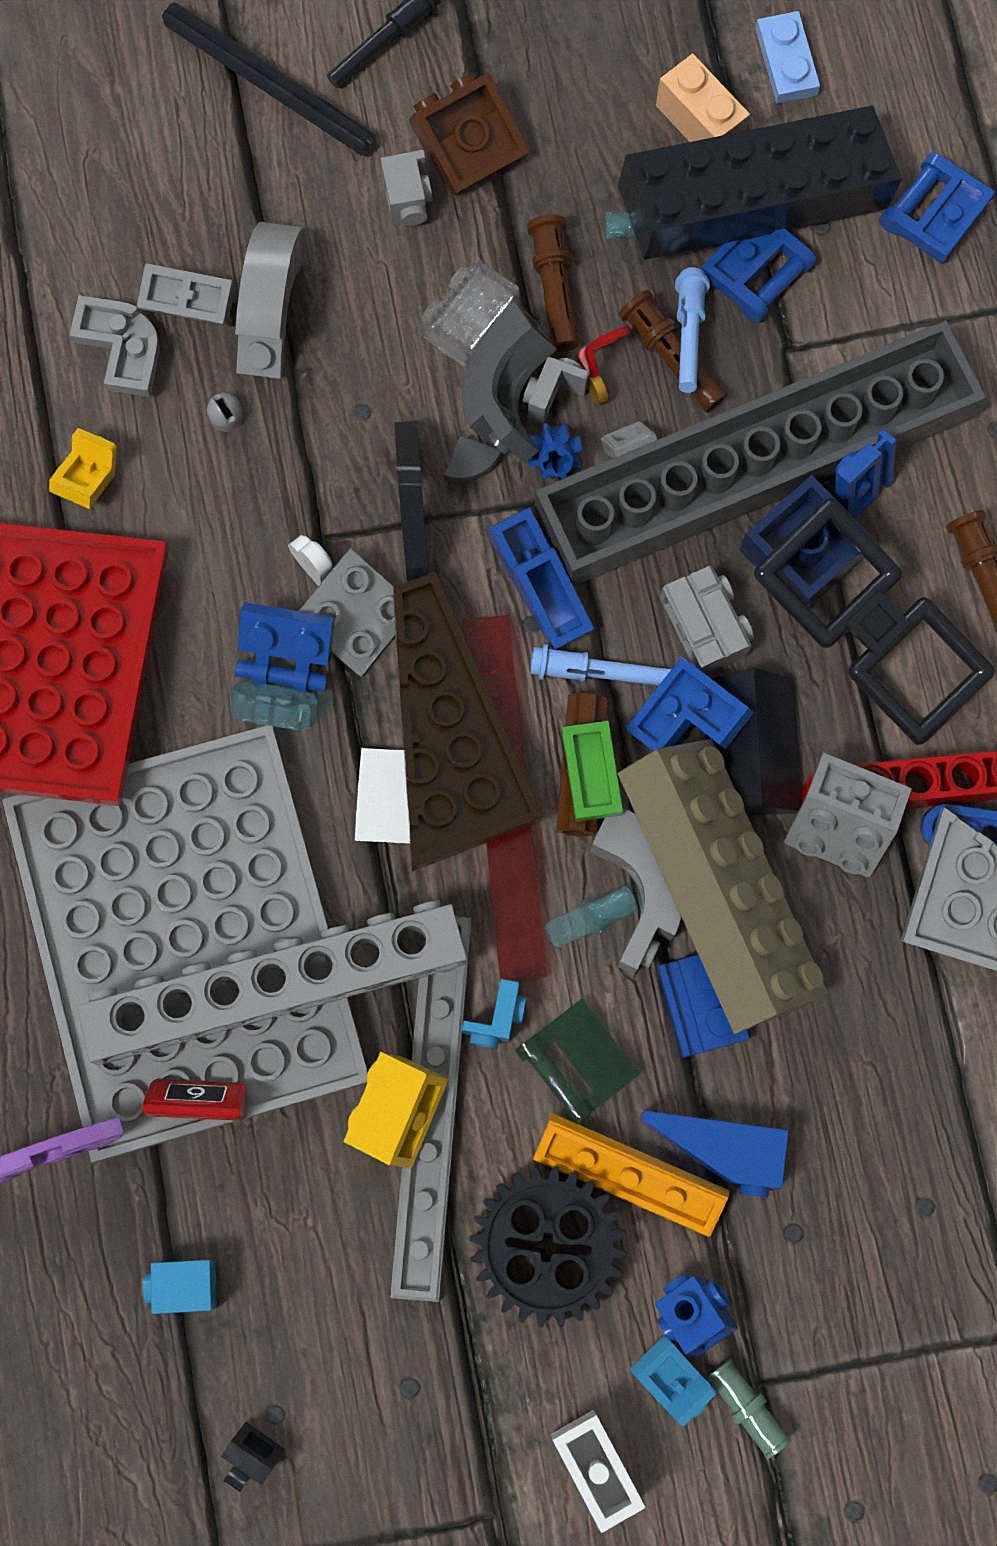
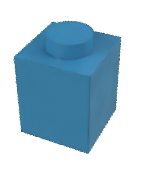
[143,1259,217,1314]

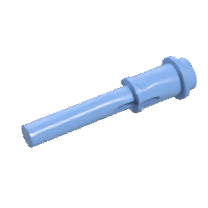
[675,267,710,393]
[530,643,671,686]

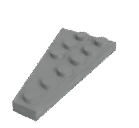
[901,807,997,971]

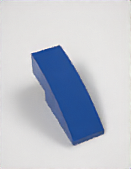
[485,507,594,650]

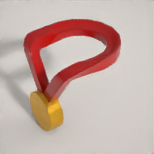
[576,325,632,405]

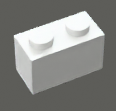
[551,1410,646,1533]

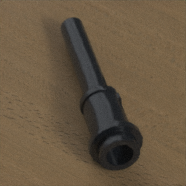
[327,0,441,88]

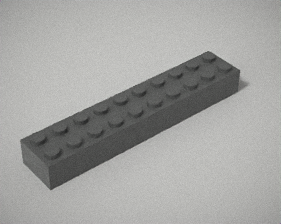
[534,320,986,586]

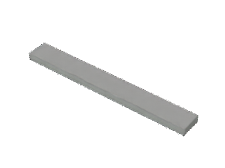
[390,917,472,1302]

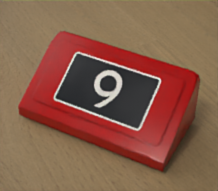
[142,1079,248,1121]

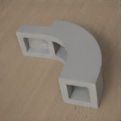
[235,222,303,379]
[590,808,681,975]

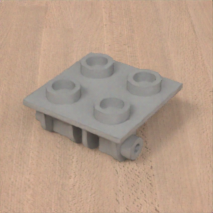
[299,548,396,677]

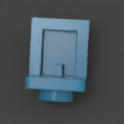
[462,979,527,1049]
[629,1335,717,1426]

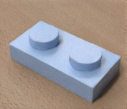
[755,11,820,104]

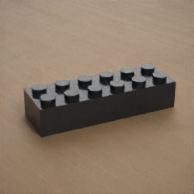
[618,105,902,260]

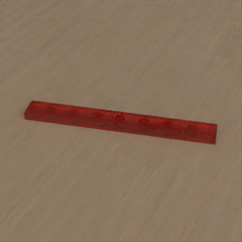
[463,615,547,981]

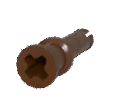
[527,214,579,352]
[618,290,728,413]
[946,510,997,628]

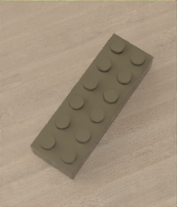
[617,739,829,1035]

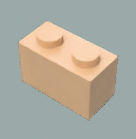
[656,53,750,142]

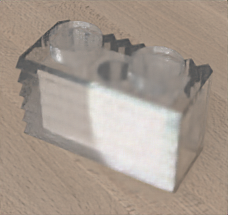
[422,259,519,368]

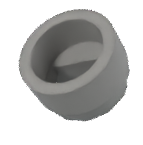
[207,392,244,432]

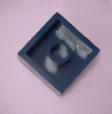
[739,475,876,607]

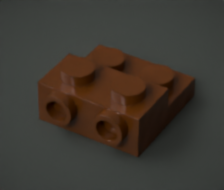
[408,72,530,196]

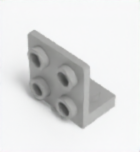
[784,752,912,877]

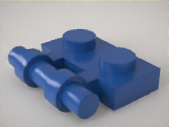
[235,602,335,694]

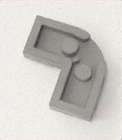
[69,295,160,397]

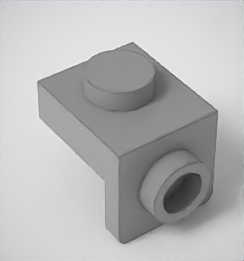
[523,356,589,426]

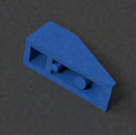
[640,1111,788,1198]

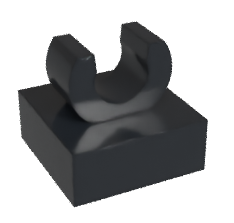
[221,1422,286,1492]

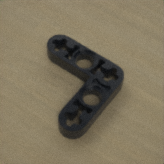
[395,421,429,582]

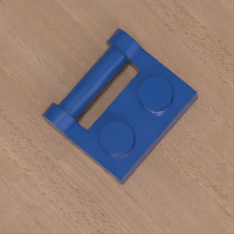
[879,153,995,264]
[701,228,816,323]

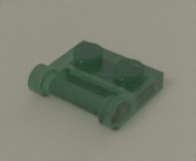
[515,999,640,1124]

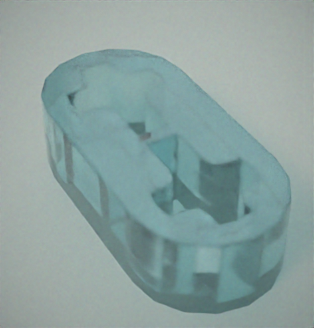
[230,682,318,730]

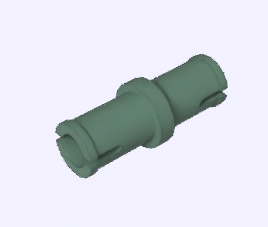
[706,1358,792,1460]

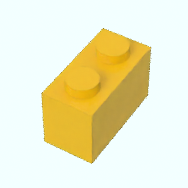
[343,1052,449,1168]

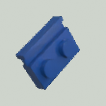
[834,429,897,518]
[657,955,750,1058]

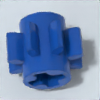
[528,423,582,480]

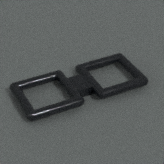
[754,498,995,745]

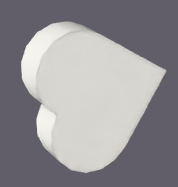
[288,535,333,586]

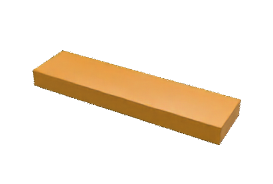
[533,1113,730,1237]

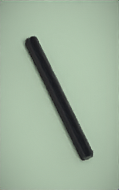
[162,3,377,156]

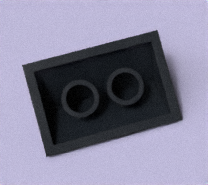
[705,668,802,815]

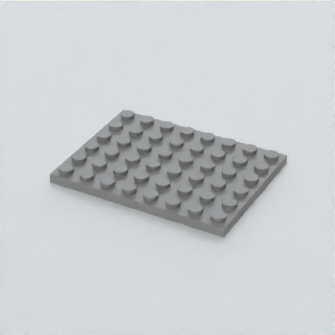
[2,724,368,1163]

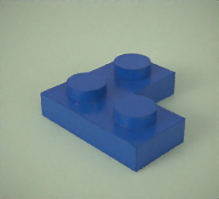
[625,656,754,751]

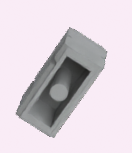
[660,566,754,675]

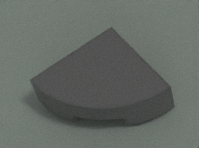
[444,436,502,483]

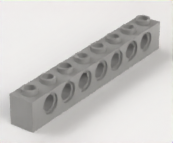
[76,900,467,1066]

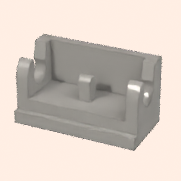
[136,263,239,326]

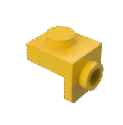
[49,428,117,509]

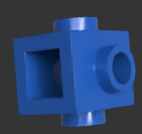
[654,1274,739,1356]

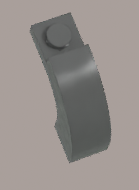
[462,302,557,463]

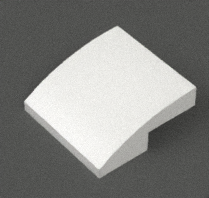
[355,748,410,843]

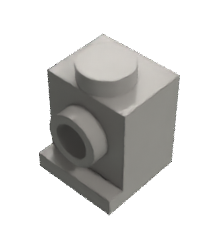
[380,150,433,226]

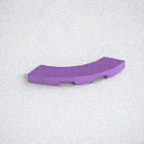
[0,1117,124,1184]

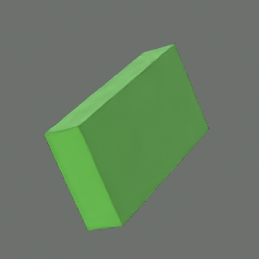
[561,721,623,822]

